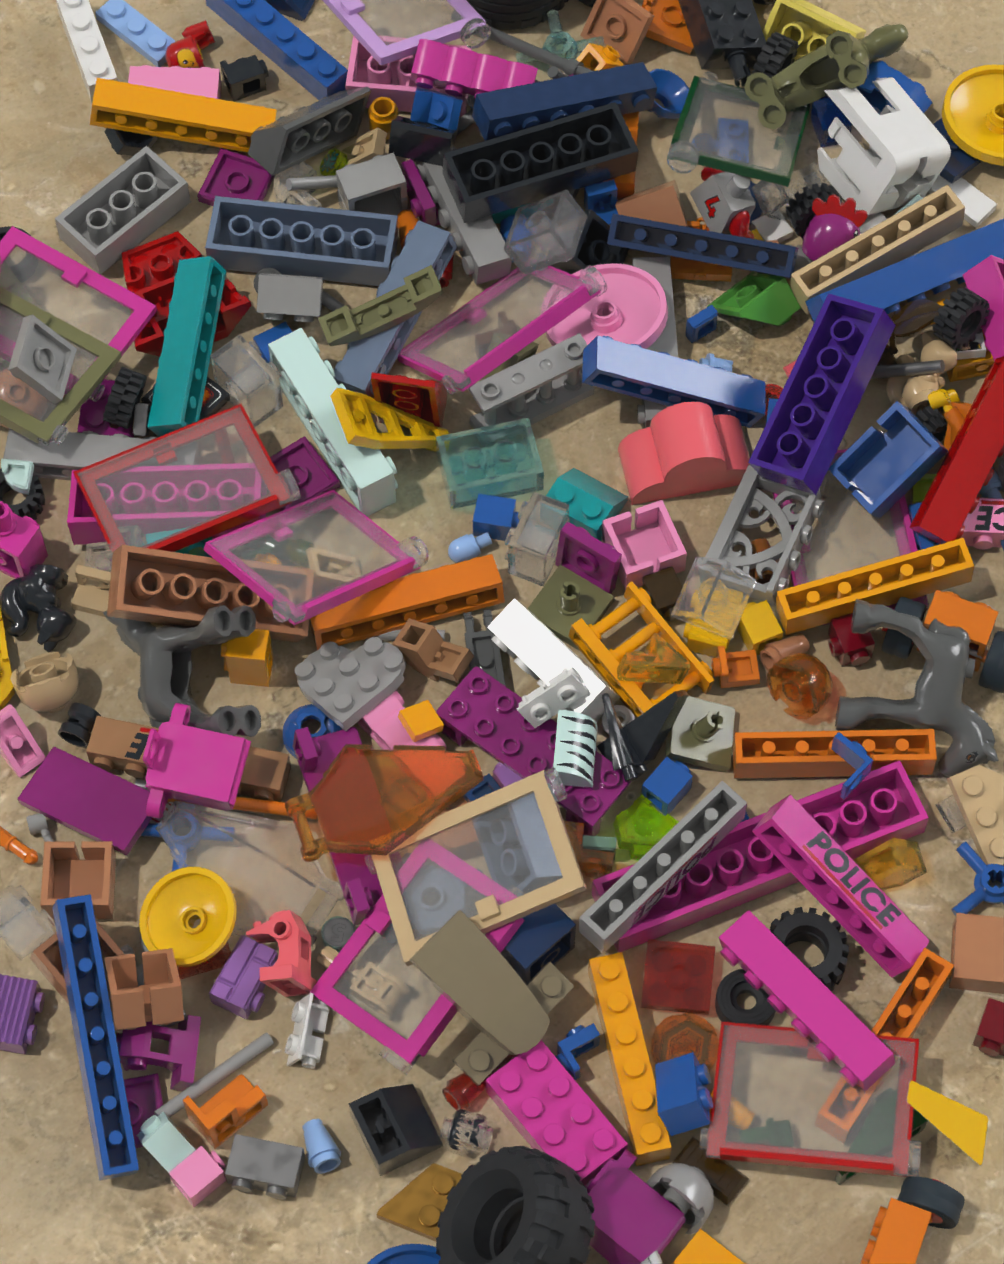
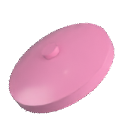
[543,264,668,349]

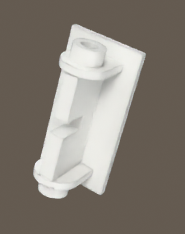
[516,667,589,728]
[285,993,329,1069]

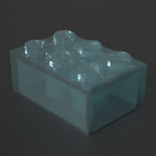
[436,417,544,509]

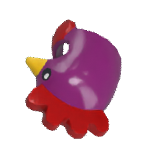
[802,194,868,261]

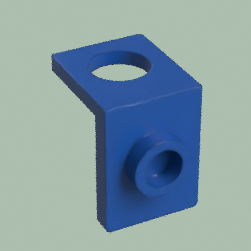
[831,732,873,799]

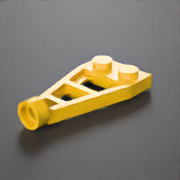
[330,388,449,453]

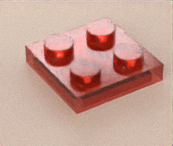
[641,939,716,1015]

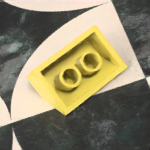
[763,0,867,62]

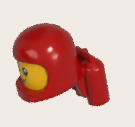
[165,20,216,68]

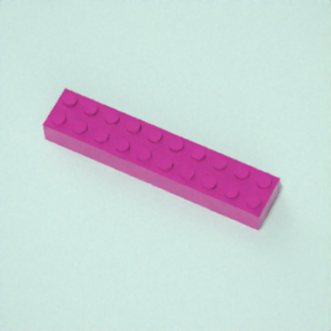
[592,760,929,953]

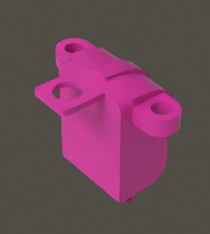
[143,703,251,819]

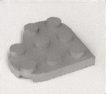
[295,637,406,731]

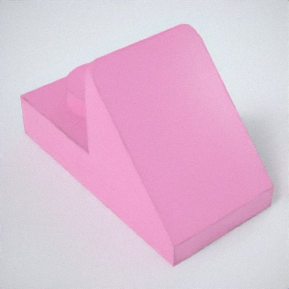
[0,704,46,778]

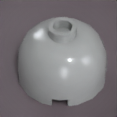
[646,1163,714,1234]

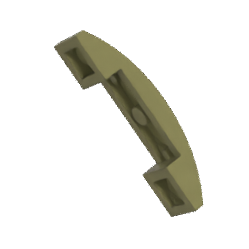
[318,265,444,346]

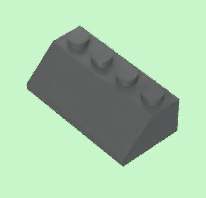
[248,87,371,176]

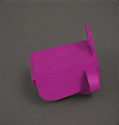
[586,1148,686,1264]

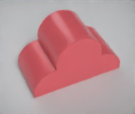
[618,402,751,505]

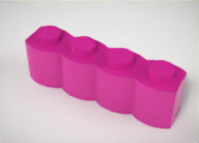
[410,39,538,99]

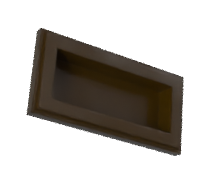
[672,1137,749,1206]

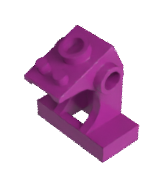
[116,1014,201,1091]

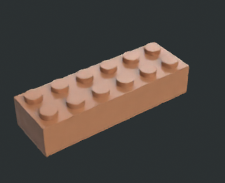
[107,545,313,643]

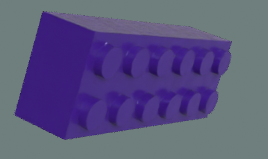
[748,293,896,495]

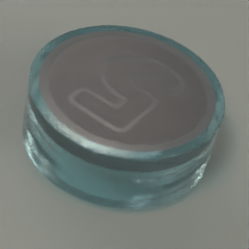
[321,916,355,952]

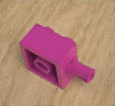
[0,501,48,579]

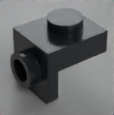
[104,128,159,156]

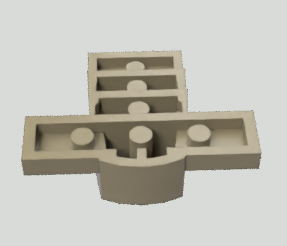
[409,910,575,1085]

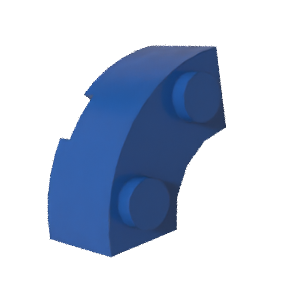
[856,60,932,115]

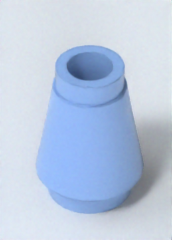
[302,1119,341,1174]

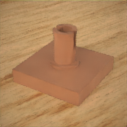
[580,0,654,65]

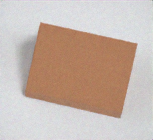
[615,180,688,250]

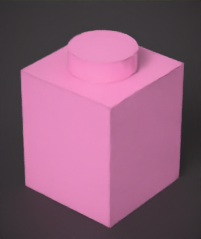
[169,1145,226,1207]

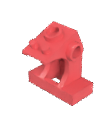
[246,910,317,997]

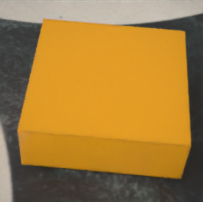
[398,700,444,742]

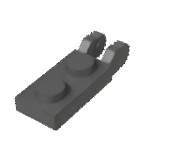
[463,609,506,686]

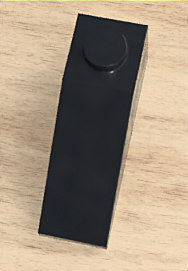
[597,690,689,777]

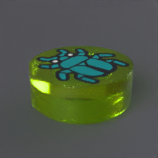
[319,148,348,176]

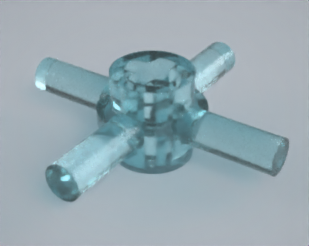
[515,10,605,72]

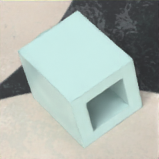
[137,1111,196,1173]

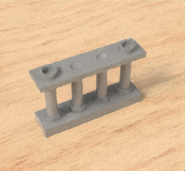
[469,333,594,448]

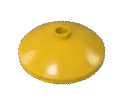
[139,867,237,967]

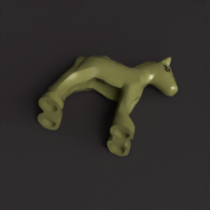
[744,24,908,130]

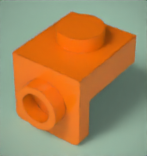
[711,646,760,688]

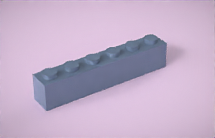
[333,220,457,399]

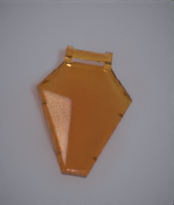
[285,744,484,862]

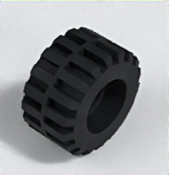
[770,907,849,992]

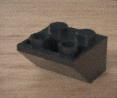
[349,1084,443,1176]

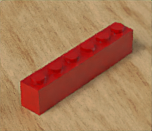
[909,356,1004,545]

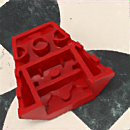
[121,231,252,357]

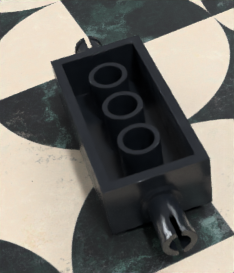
[678,0,766,87]

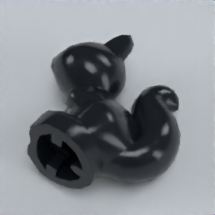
[0,564,77,653]

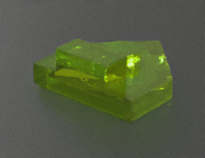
[613,795,679,860]

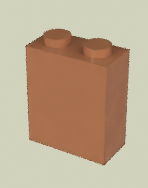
[949,913,1004,994]

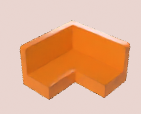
[182,1074,268,1149]

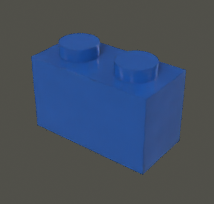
[655,1052,713,1136]

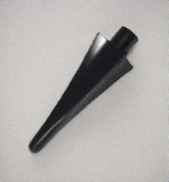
[602,693,642,782]

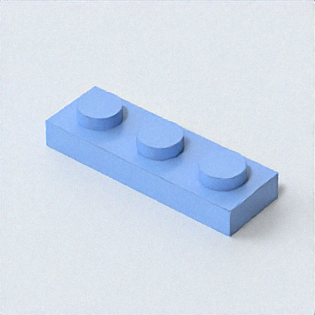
[95,0,176,67]

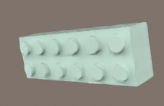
[268,328,398,517]

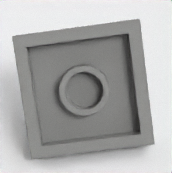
[8,314,77,404]

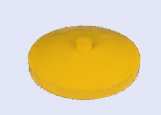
[942,65,1004,166]

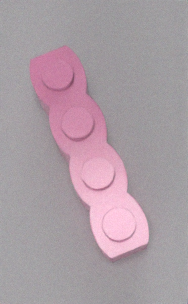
[357,691,468,808]

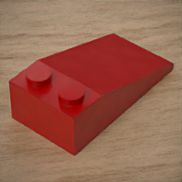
[371,372,447,427]

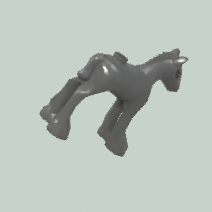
[835,599,999,777]
[103,605,261,737]

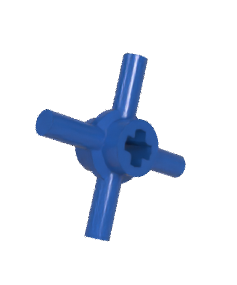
[952,842,1004,916]

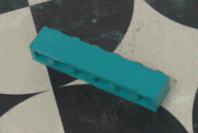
[147,256,226,437]

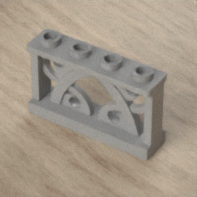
[700,465,825,607]

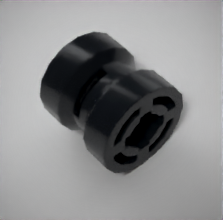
[58,702,101,748]

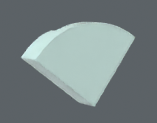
[1,458,34,495]

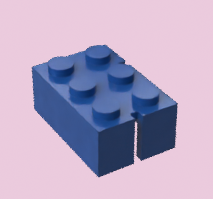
[828,401,948,519]

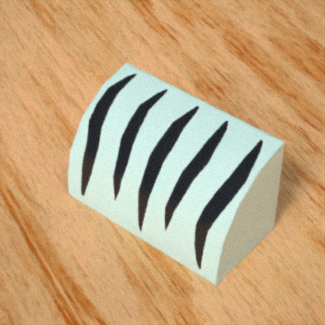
[552,710,598,788]

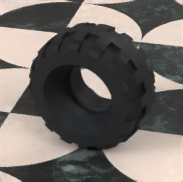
[436,1146,595,1264]

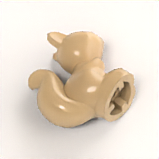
[887,332,957,415]

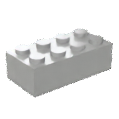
[55,146,191,275]

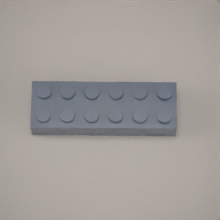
[205,196,399,286]

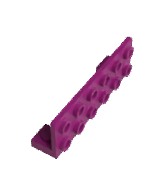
[436,666,632,836]
[293,727,404,926]

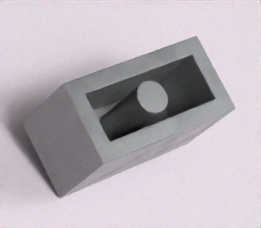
[225,1134,305,1199]

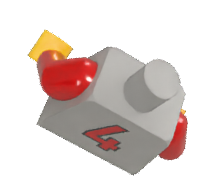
[690,167,764,241]

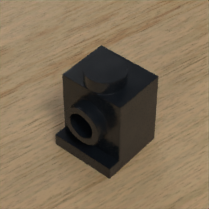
[220,54,269,101]

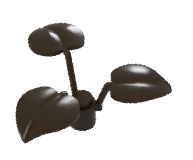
[877,299,943,379]

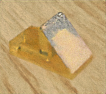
[617,633,690,684]

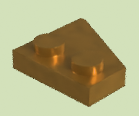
[377,1163,462,1241]

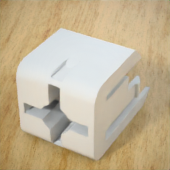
[817,77,951,216]

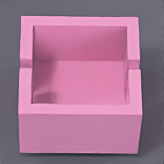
[602,500,687,590]

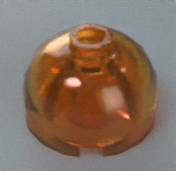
[767,652,833,720]

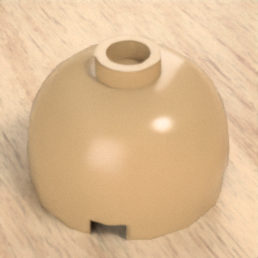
[10,652,79,713]

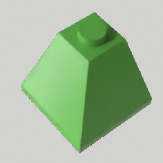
[707,272,800,326]

